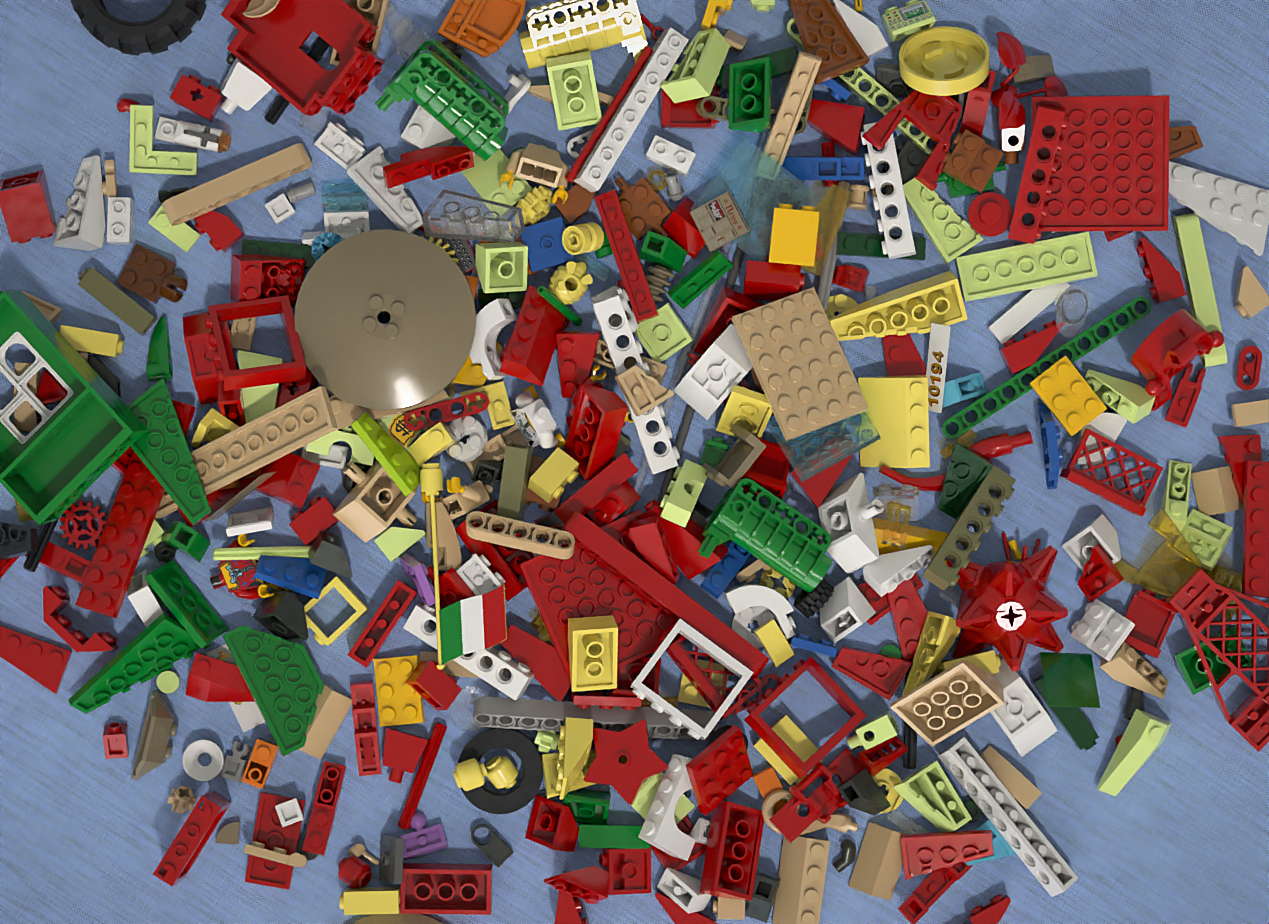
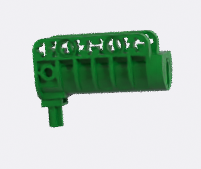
[375,38,510,161]
[698,478,833,593]

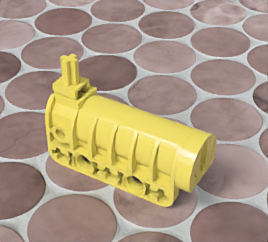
[519,0,648,70]

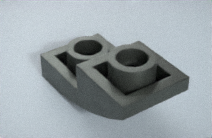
[472,460,504,486]

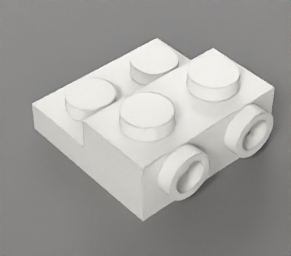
[1070,599,1135,662]

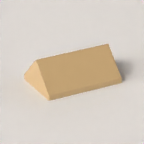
[298,683,352,759]
[848,822,905,900]

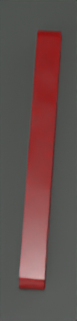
[561,511,769,679]

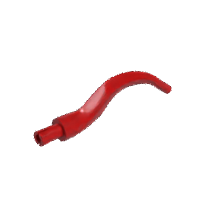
[879,430,1033,492]

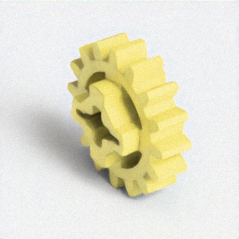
[512,185,553,229]

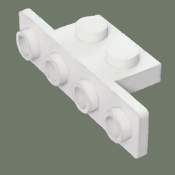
[302,208,393,246]

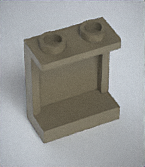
[702,424,766,489]

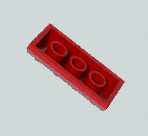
[499,285,565,386]
[563,383,628,481]
[455,499,535,602]
[700,801,764,901]

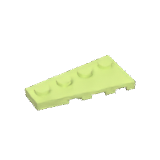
[903,178,984,264]

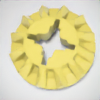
[760,567,796,599]

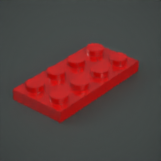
[245,792,306,890]

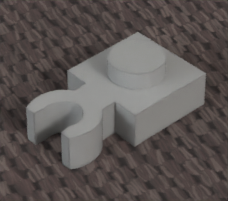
[219,741,252,784]

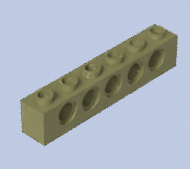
[921,465,1016,591]

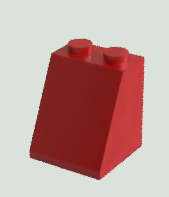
[0,170,57,244]

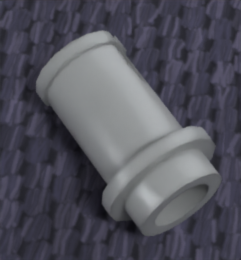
[664,170,685,201]
[286,181,316,204]

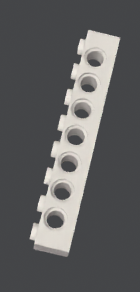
[574,27,689,193]
[592,294,680,474]
[938,737,1078,897]

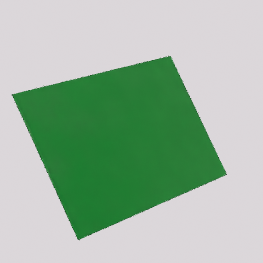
[1040,652,1100,708]

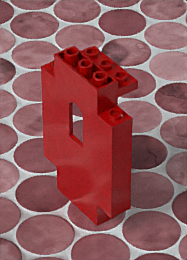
[221,0,385,117]

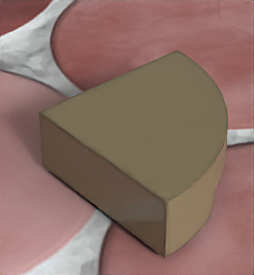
[216,821,240,844]

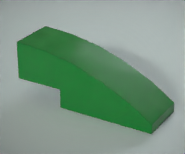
[579,823,651,849]

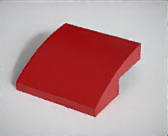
[651,816,707,871]

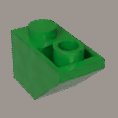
[639,231,688,273]
[161,520,211,563]

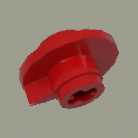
[968,192,1013,237]

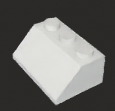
[401,105,456,150]

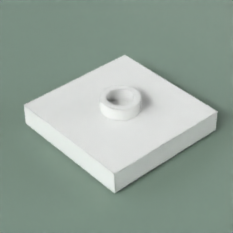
[226,507,275,537]

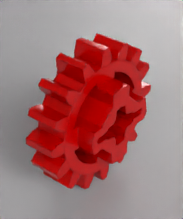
[59,501,107,550]

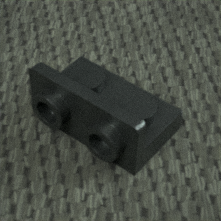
[882,139,929,185]

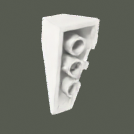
[53,155,106,251]

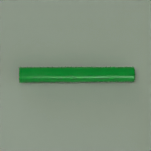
[537,286,582,326]

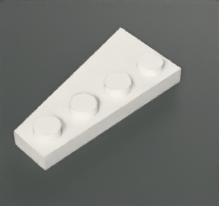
[347,146,425,233]

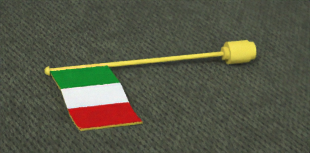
[420,463,507,670]

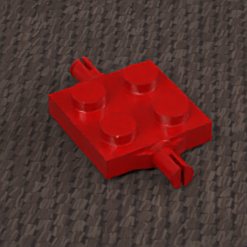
[427,565,476,610]

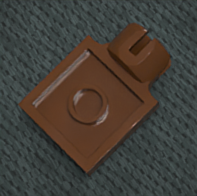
[116,244,188,304]

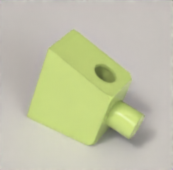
[846,710,900,750]

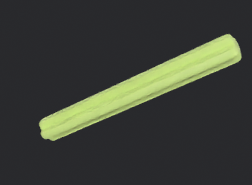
[213,546,311,560]

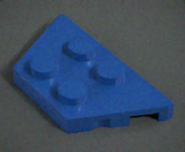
[1037,403,1063,489]

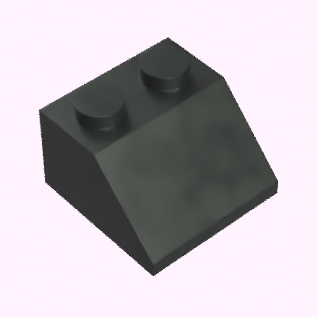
[252,591,309,642]

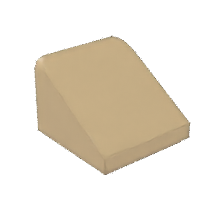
[724,30,748,53]

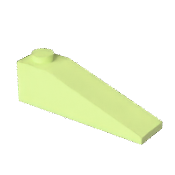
[1096,709,1172,796]

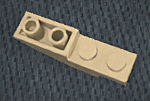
[593,340,668,385]

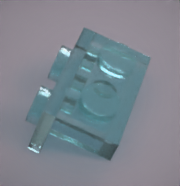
[321,183,368,212]

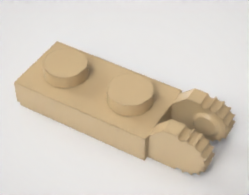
[244,841,308,868]

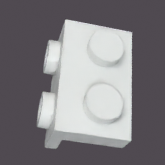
[314,122,366,171]
[456,553,506,596]

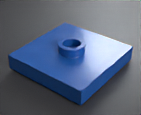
[518,217,575,273]

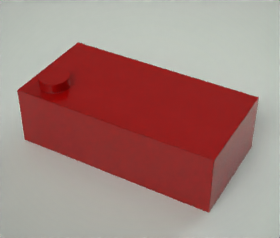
[400,863,493,915]

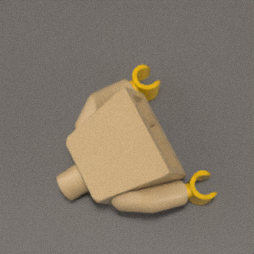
[499,143,569,206]
[422,477,493,520]

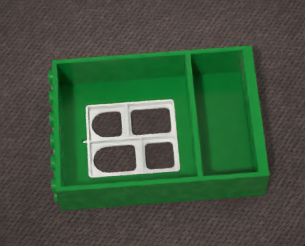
[0,290,148,525]

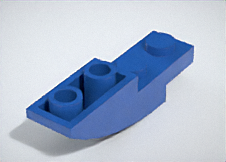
[777,156,865,180]
[700,541,751,599]

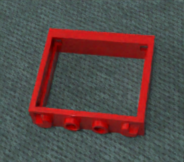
[204,295,306,391]
[744,657,867,779]
[153,790,232,886]

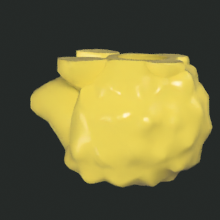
[548,261,593,306]

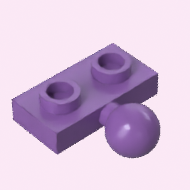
[399,812,448,860]

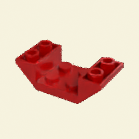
[183,312,238,405]
[43,585,119,652]

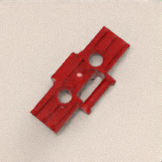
[769,748,862,843]

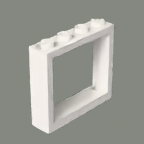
[630,619,753,740]

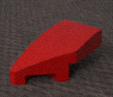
[832,265,869,293]

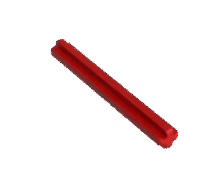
[397,722,447,830]

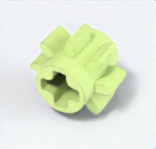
[534,730,560,754]

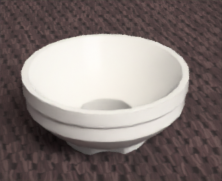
[182,740,224,781]

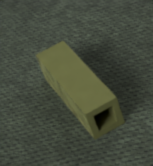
[78,267,157,336]
[497,443,533,530]

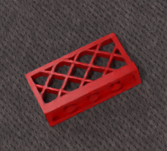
[1059,428,1163,517]
[665,636,765,720]

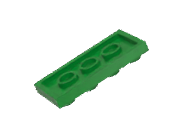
[145,559,229,649]

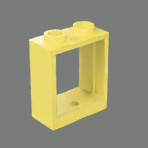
[304,576,369,646]

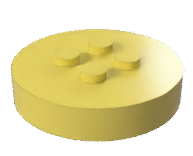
[899,26,990,96]

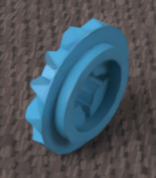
[311,232,344,262]

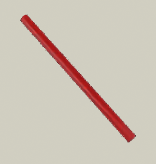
[565,46,653,183]

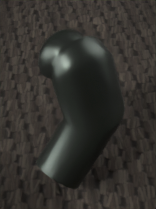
[832,839,856,873]

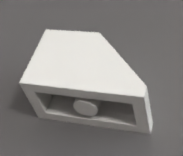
[657,868,712,913]

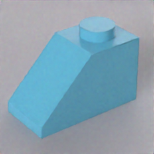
[942,372,988,408]

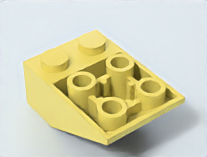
[556,717,593,800]

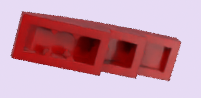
[554,453,638,524]
[350,680,382,776]

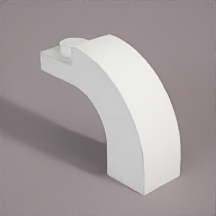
[470,299,517,380]
[724,584,796,639]

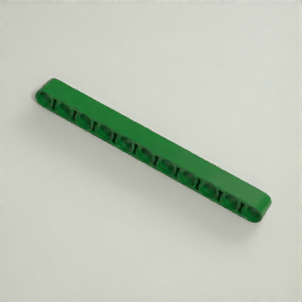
[941,297,1151,439]

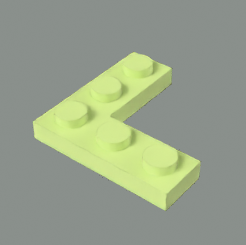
[129,104,198,175]

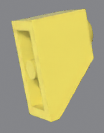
[407,422,457,467]

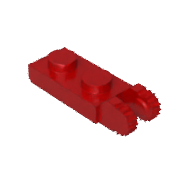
[1164,363,1206,428]

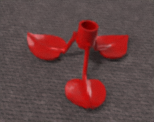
[991,32,1068,130]

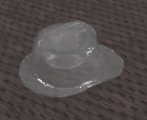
[1054,285,1091,338]

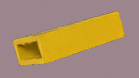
[872,518,957,565]

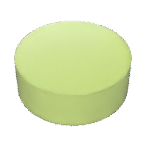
[157,671,180,693]

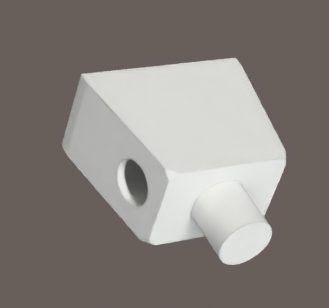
[220,57,272,115]

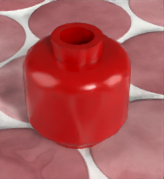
[338,855,372,889]

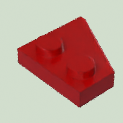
[1077,544,1124,603]

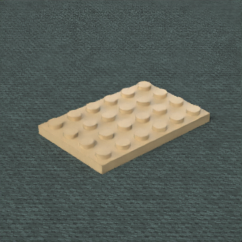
[731,287,869,441]

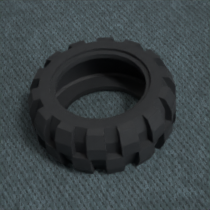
[71,0,207,56]

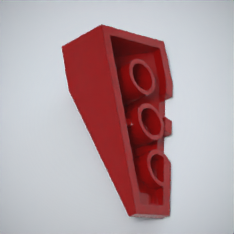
[185,652,255,702]

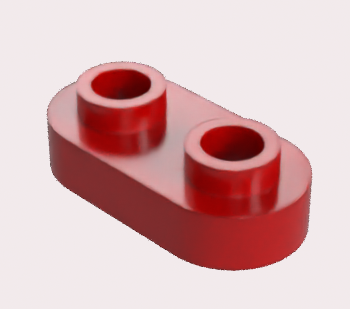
[1235,346,1262,391]

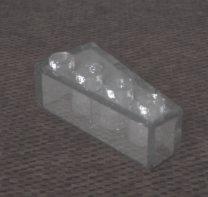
[421,189,525,243]

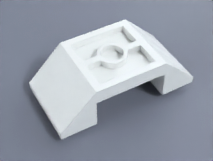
[674,323,753,420]
[990,659,1058,757]

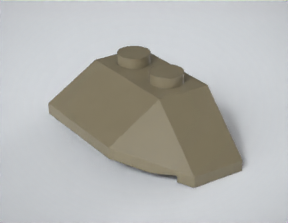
[131,690,178,780]

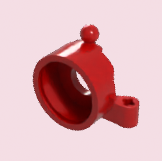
[1130,309,1224,411]

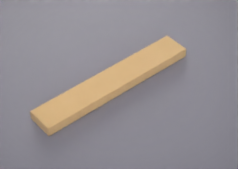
[754,51,822,181]

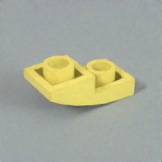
[754,618,794,667]

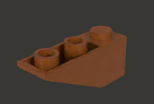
[554,182,597,226]

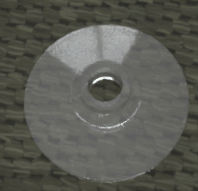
[450,686,491,731]

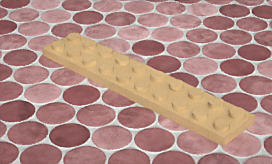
[155,386,338,519]

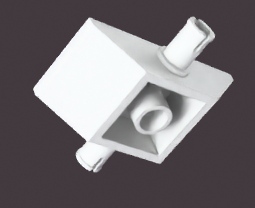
[813,473,884,573]

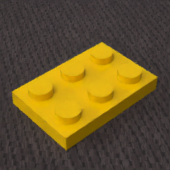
[1029,355,1107,437]
[373,655,425,727]

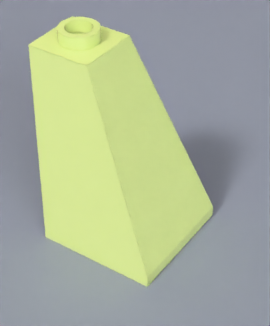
[238,350,288,424]

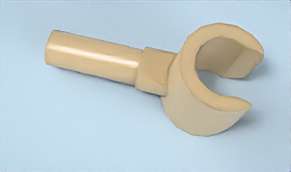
[348,843,380,866]

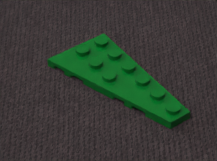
[128,378,212,526]
[68,613,211,714]

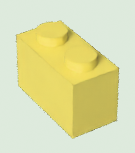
[528,447,579,503]

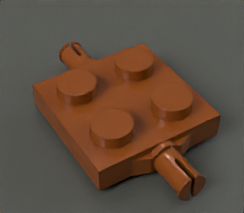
[614,176,673,240]

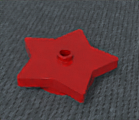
[583,719,669,805]

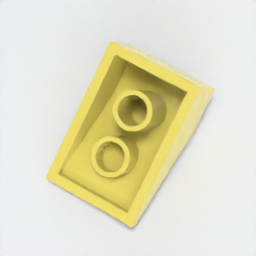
[568,615,618,692]

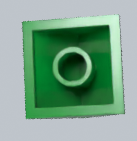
[564,788,611,824]

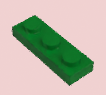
[667,249,733,309]

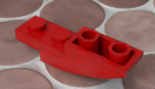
[383,146,474,189]
[23,542,91,585]
[302,761,346,856]
[964,894,1011,924]

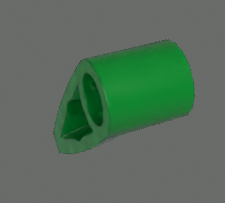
[146,316,173,382]

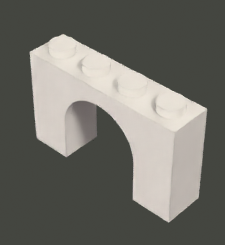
[638,754,696,861]

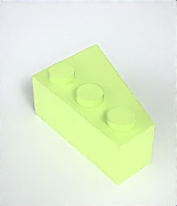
[892,761,972,832]

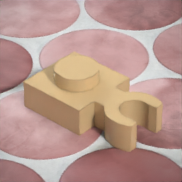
[102,160,118,198]

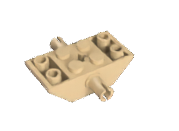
[332,460,418,543]

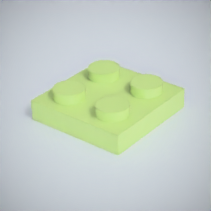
[634,303,694,363]

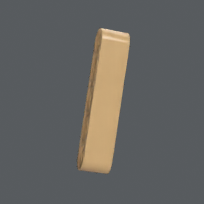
[466,511,575,559]

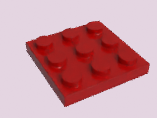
[686,725,753,816]

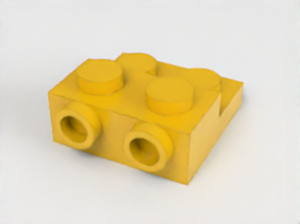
[701,0,734,31]

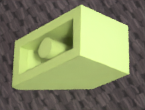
[148,205,201,253]
[374,527,427,562]

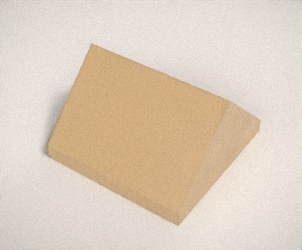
[1191,465,1244,516]

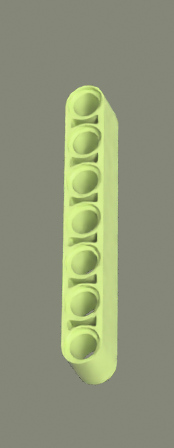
[1173,213,1227,367]

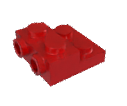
[599,848,651,895]

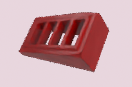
[858,736,908,777]

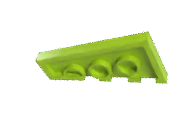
[350,412,422,496]

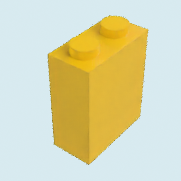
[769,203,820,266]

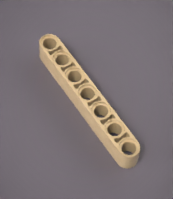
[162,143,313,226]

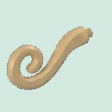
[762,790,858,836]

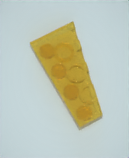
[801,184,854,277]

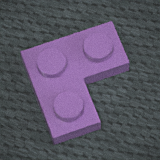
[398,553,435,606]

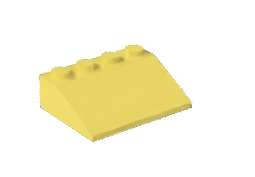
[858,375,930,468]

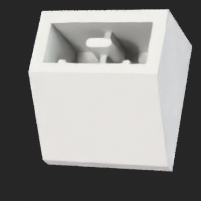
[819,577,876,643]

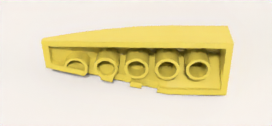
[829,271,968,341]

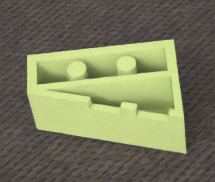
[660,28,730,103]

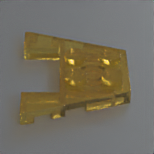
[1114,507,1202,597]

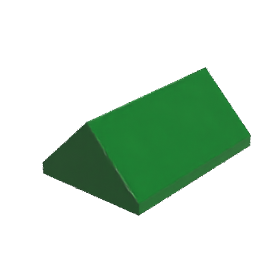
[728,57,771,133]
[1174,625,1251,695]

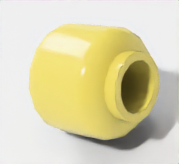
[486,755,518,789]
[453,758,488,791]

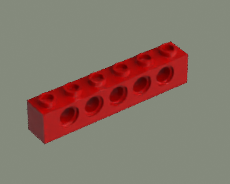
[1008,104,1069,244]

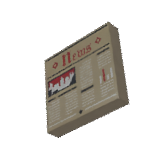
[690,191,751,252]

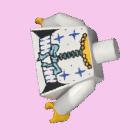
[510,385,566,449]

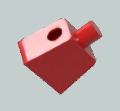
[382,727,429,784]

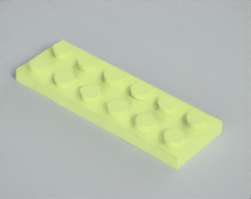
[956,232,1098,302]

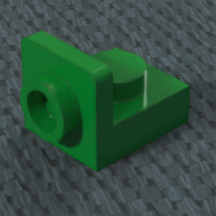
[700,437,729,469]

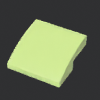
[1171,509,1233,571]

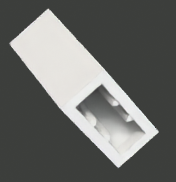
[1075,412,1127,470]
[127,570,170,628]

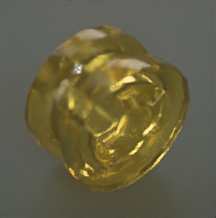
[648,170,667,191]

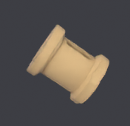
[847,185,870,211]

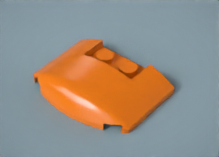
[437,0,526,58]

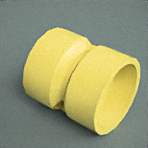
[562,222,604,255]

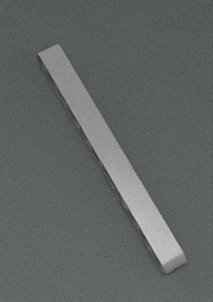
[473,696,719,741]

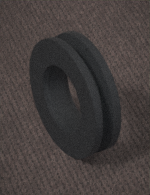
[458,728,543,814]

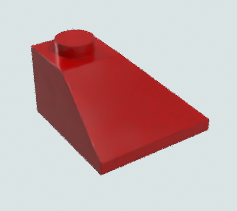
[525,794,579,852]

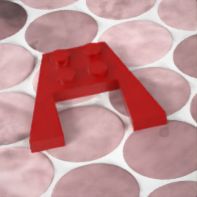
[862,90,963,191]

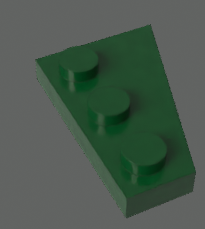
[936,441,994,519]

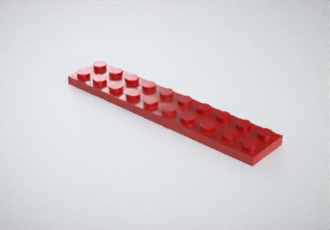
[75,400,196,619]

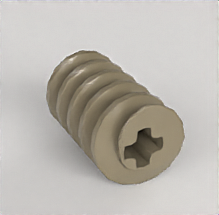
[646,263,675,310]

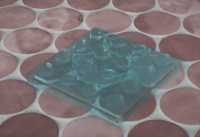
[690,138,816,261]
[767,412,881,482]

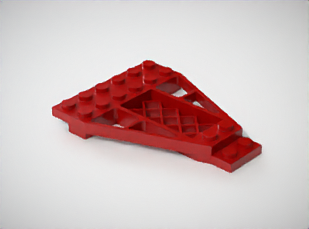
[1167,567,1269,752]

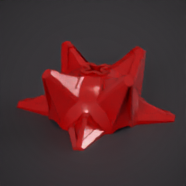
[946,545,1068,671]

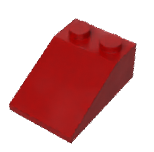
[693,286,763,355]
[240,453,320,510]

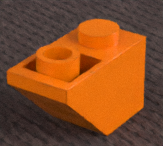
[241,738,279,789]

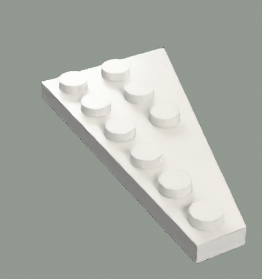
[1169,161,1269,256]

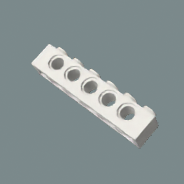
[860,122,916,259]
[403,603,535,700]

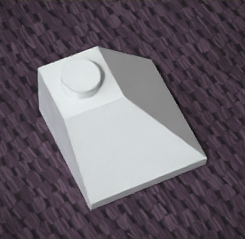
[1062,514,1121,573]

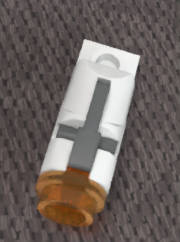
[154,117,232,153]

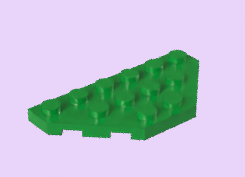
[222,625,324,757]

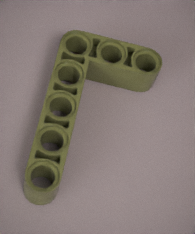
[696,83,814,136]

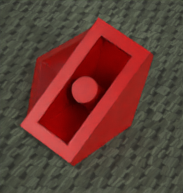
[31,370,68,408]

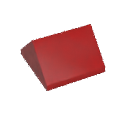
[662,197,706,259]
[612,657,661,697]

